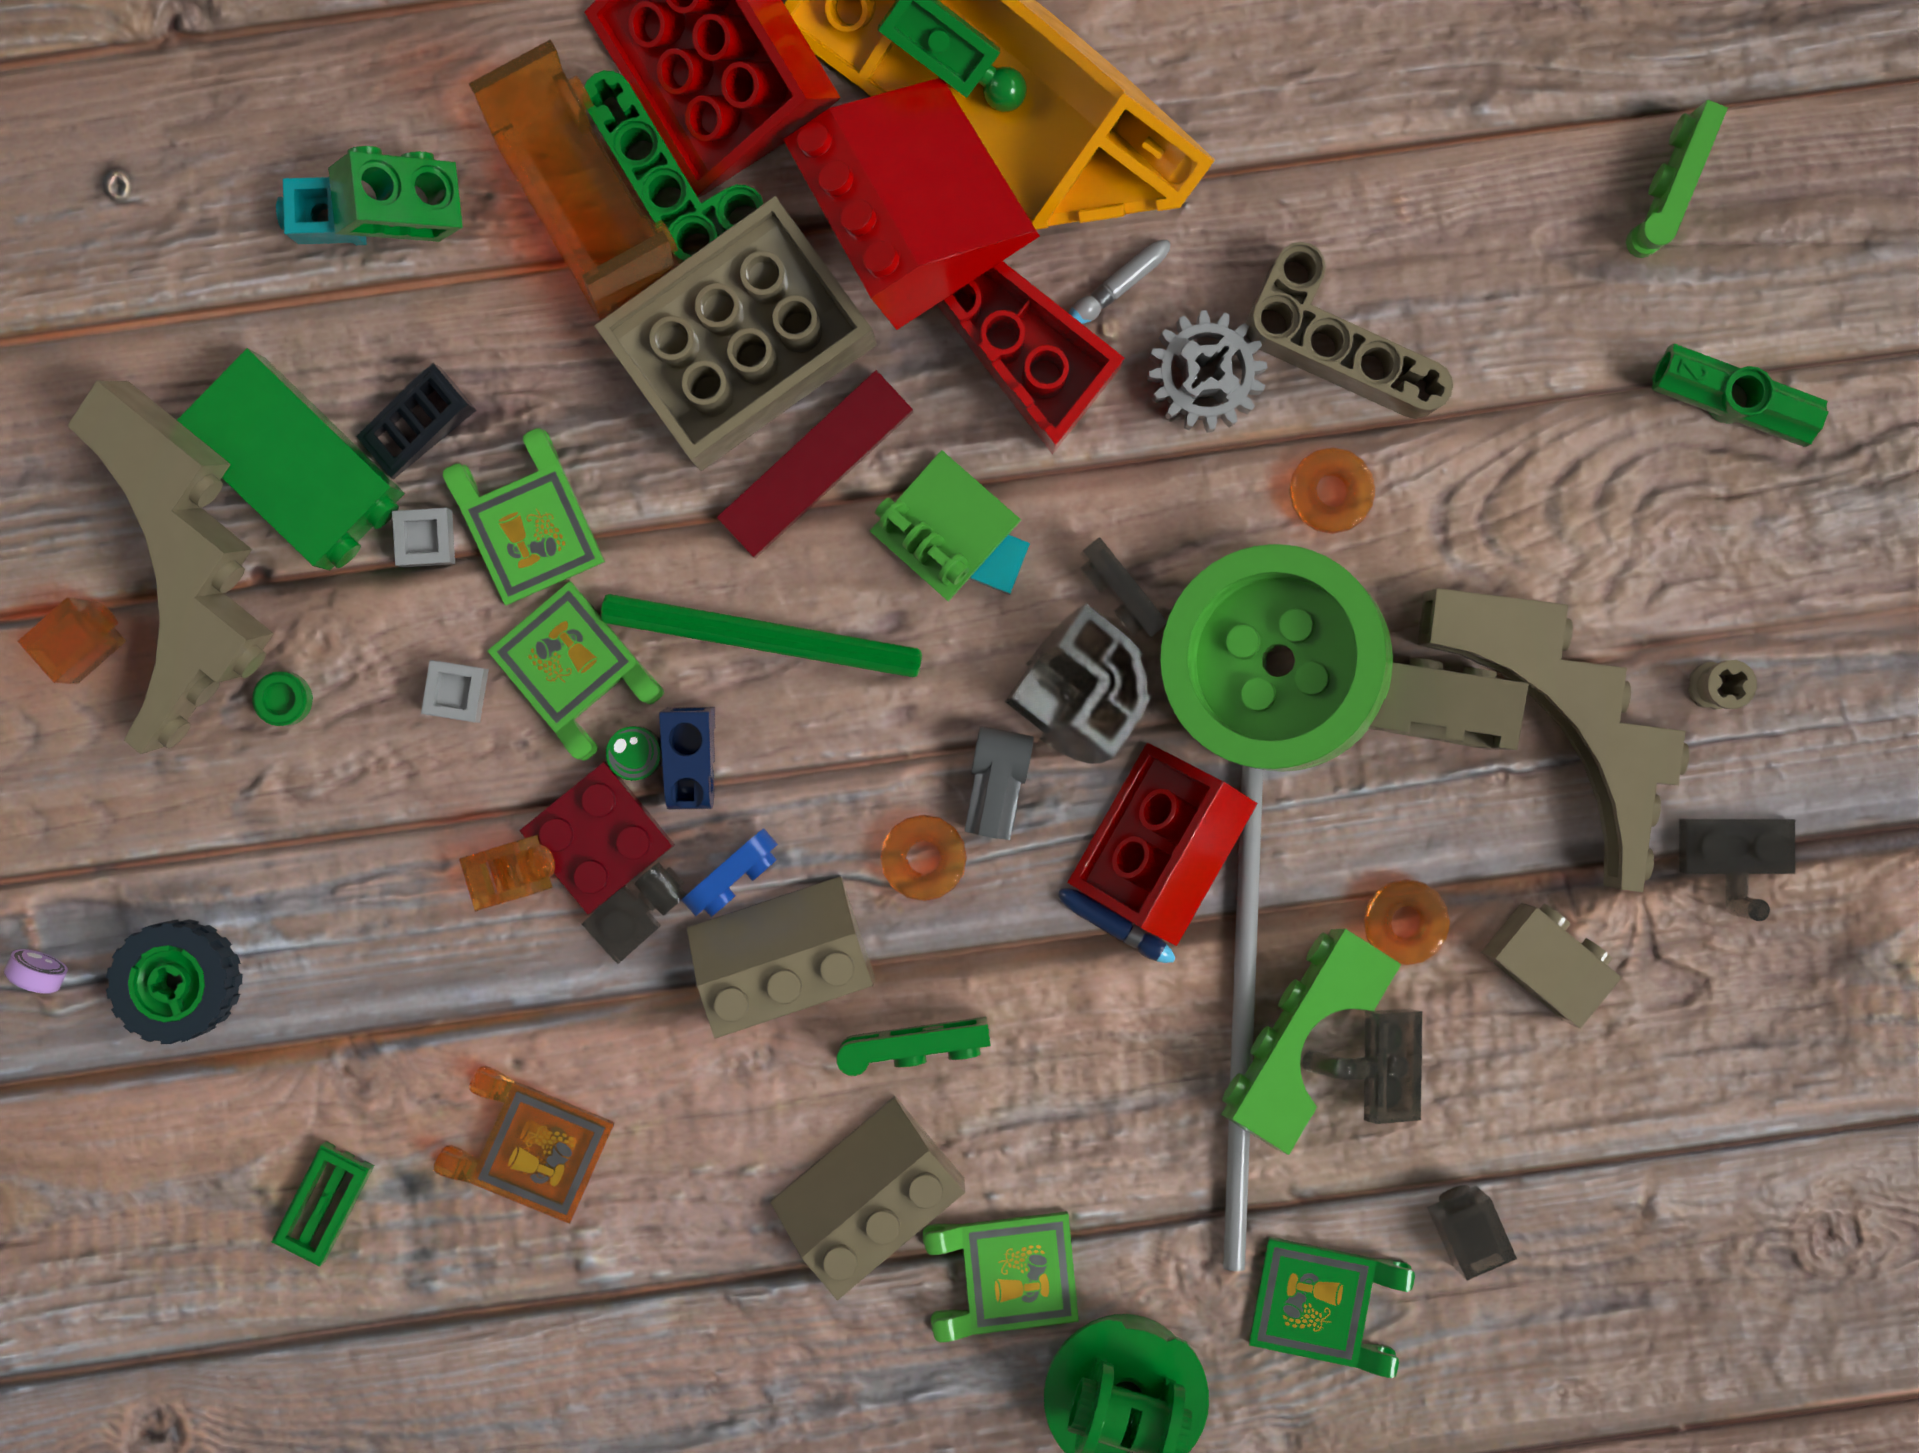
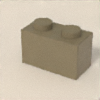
[1481,903,1622,1029]

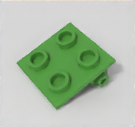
[870,450,1021,602]

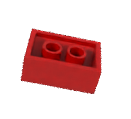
[1067,742,1258,946]

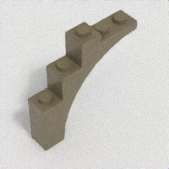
[67,380,274,754]
[1417,588,1689,892]

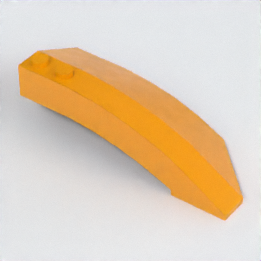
[784,0,1215,230]

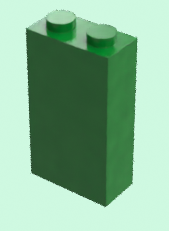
[177,348,405,571]

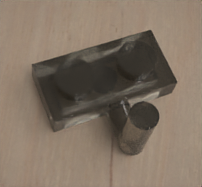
[1679,819,1795,921]
[1302,1009,1422,1124]

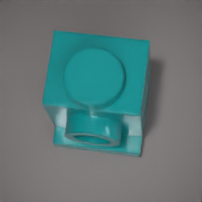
[276,177,367,246]

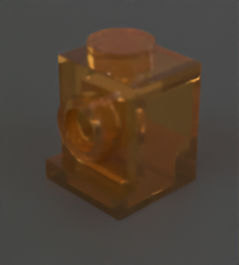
[459,835,555,911]

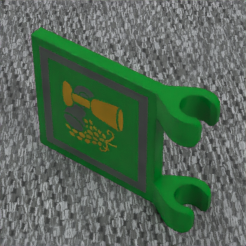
[1249,1237,1415,1378]

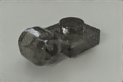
[582,862,687,964]

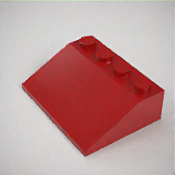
[584,0,841,197]
[783,77,1040,330]

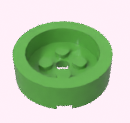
[1160,544,1393,772]

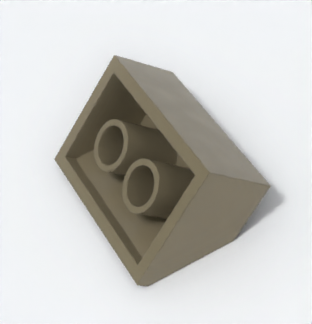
[687,876,875,1039]
[770,1096,965,1301]

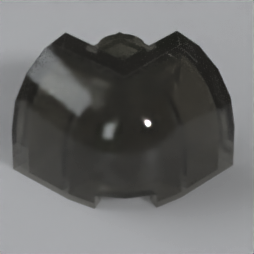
[1004,603,1151,764]

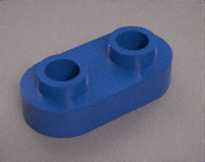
[681,828,778,917]

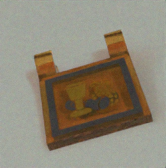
[434,1066,615,1224]

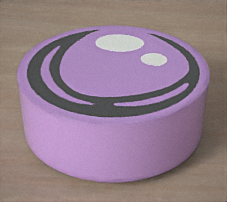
[4,949,68,993]

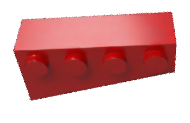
[937,261,1125,455]

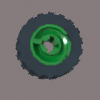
[106,919,243,1044]

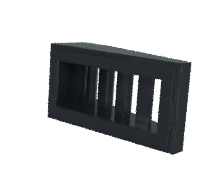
[356,362,477,479]

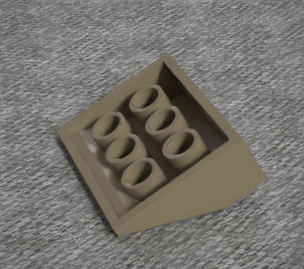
[594,196,877,471]

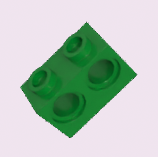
[328,146,463,242]

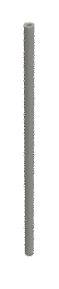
[1223,657,1267,1271]

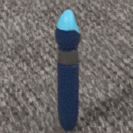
[1058,888,1175,963]

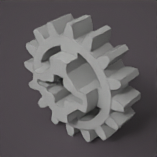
[1146,310,1268,433]

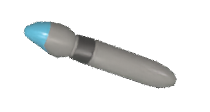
[1068,240,1170,324]

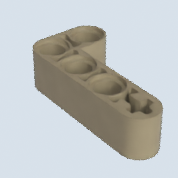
[1246,242,1453,419]

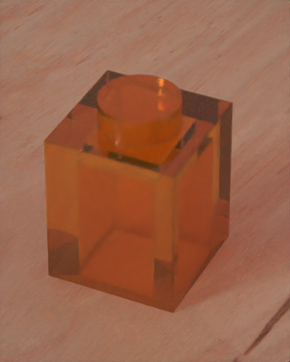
[17,597,126,684]

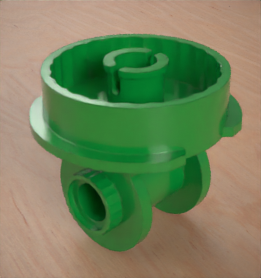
[1044,1314,1209,1453]

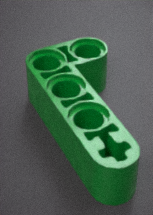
[582,70,764,264]

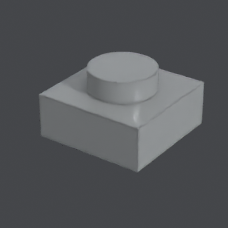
[392,508,455,567]
[421,660,489,723]

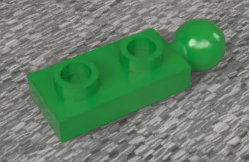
[878,0,1027,112]

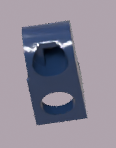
[659,707,715,810]

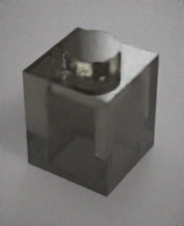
[1427,1185,1517,1281]

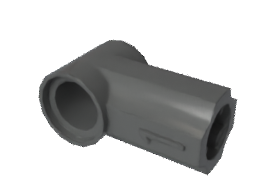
[964,726,1034,840]

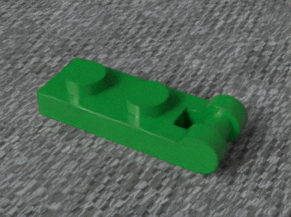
[837,1017,991,1076]

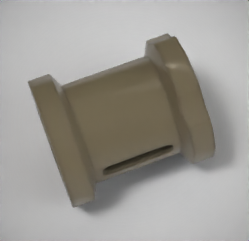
[1688,660,1757,709]

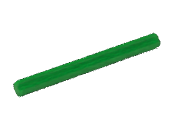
[601,594,922,677]

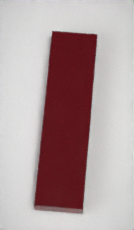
[717,370,913,559]

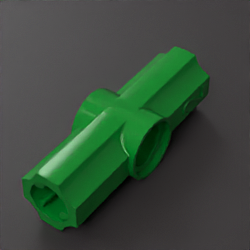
[1652,343,1829,447]

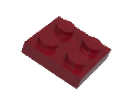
[519,762,675,915]

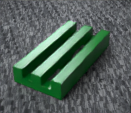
[271,1141,375,1267]

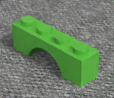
[1221,929,1401,1155]

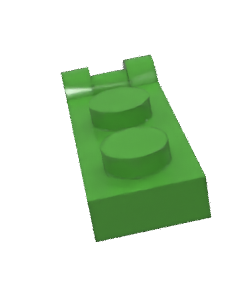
[1626,100,1728,258]

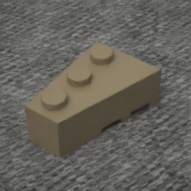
[1368,658,1529,750]

